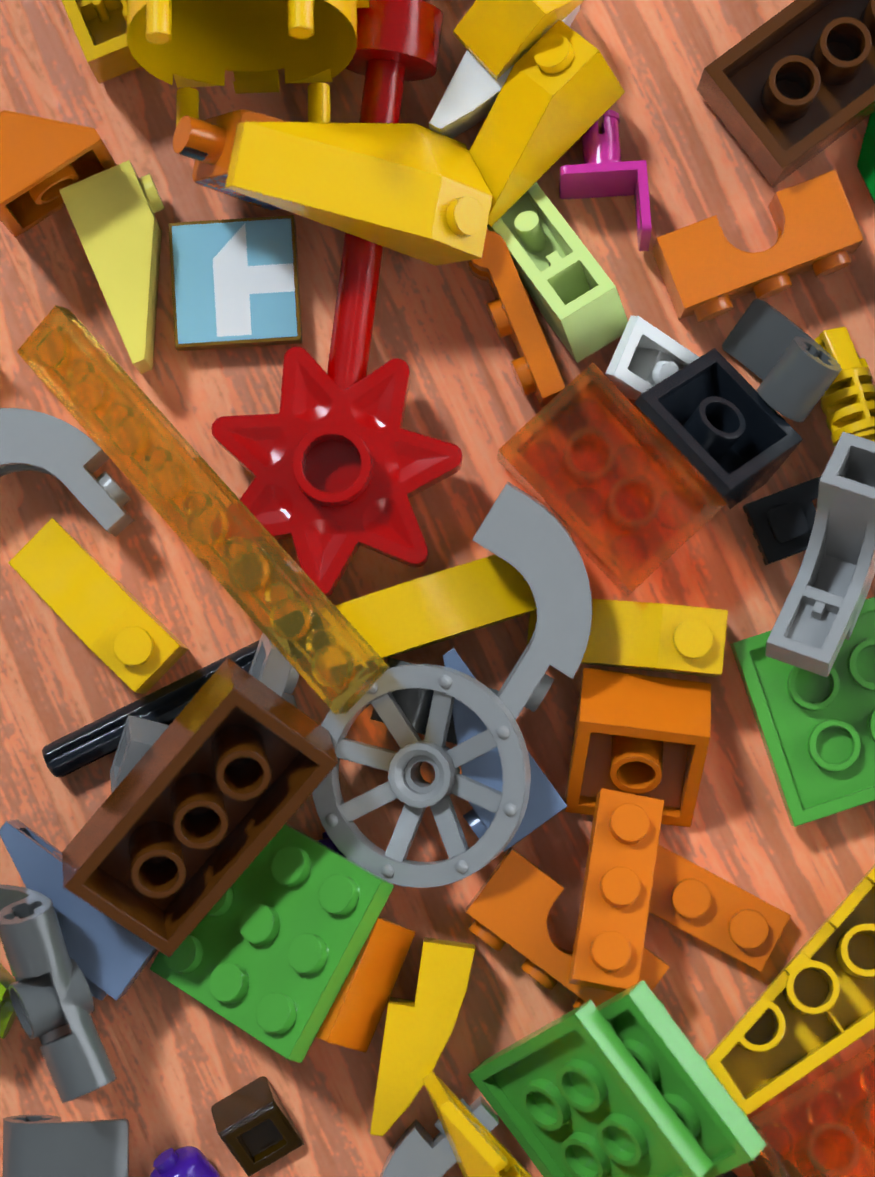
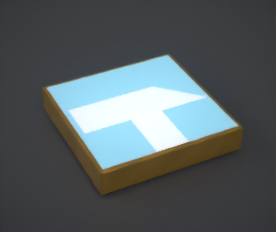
[168,215,302,351]

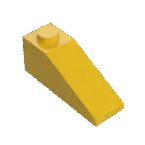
[469,19,625,227]
[8,518,188,695]
[526,599,728,677]

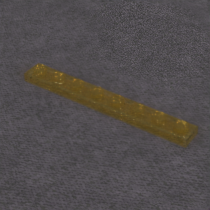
[17,305,389,714]

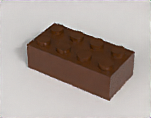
[697,0,875,187]
[62,658,338,957]

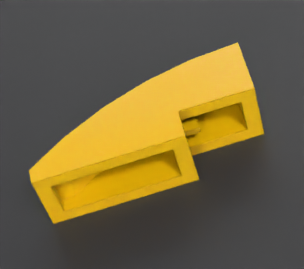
[321,555,537,672]
[370,937,475,1136]

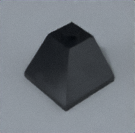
[634,348,803,509]

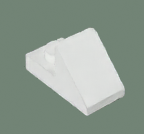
[605,316,700,400]

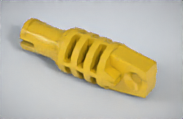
[815,327,875,447]

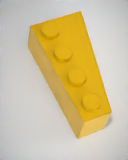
[704,864,875,1116]

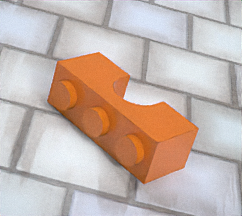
[652,169,864,322]
[466,847,670,1009]

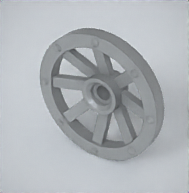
[312,664,531,888]

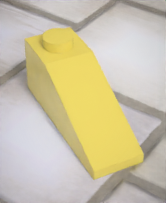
[59,160,165,374]

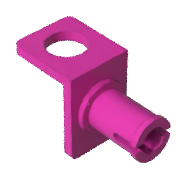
[559,109,652,252]

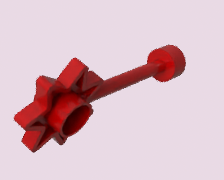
[211,0,463,600]

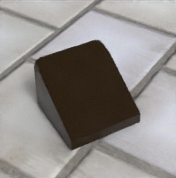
[211,1076,304,1177]

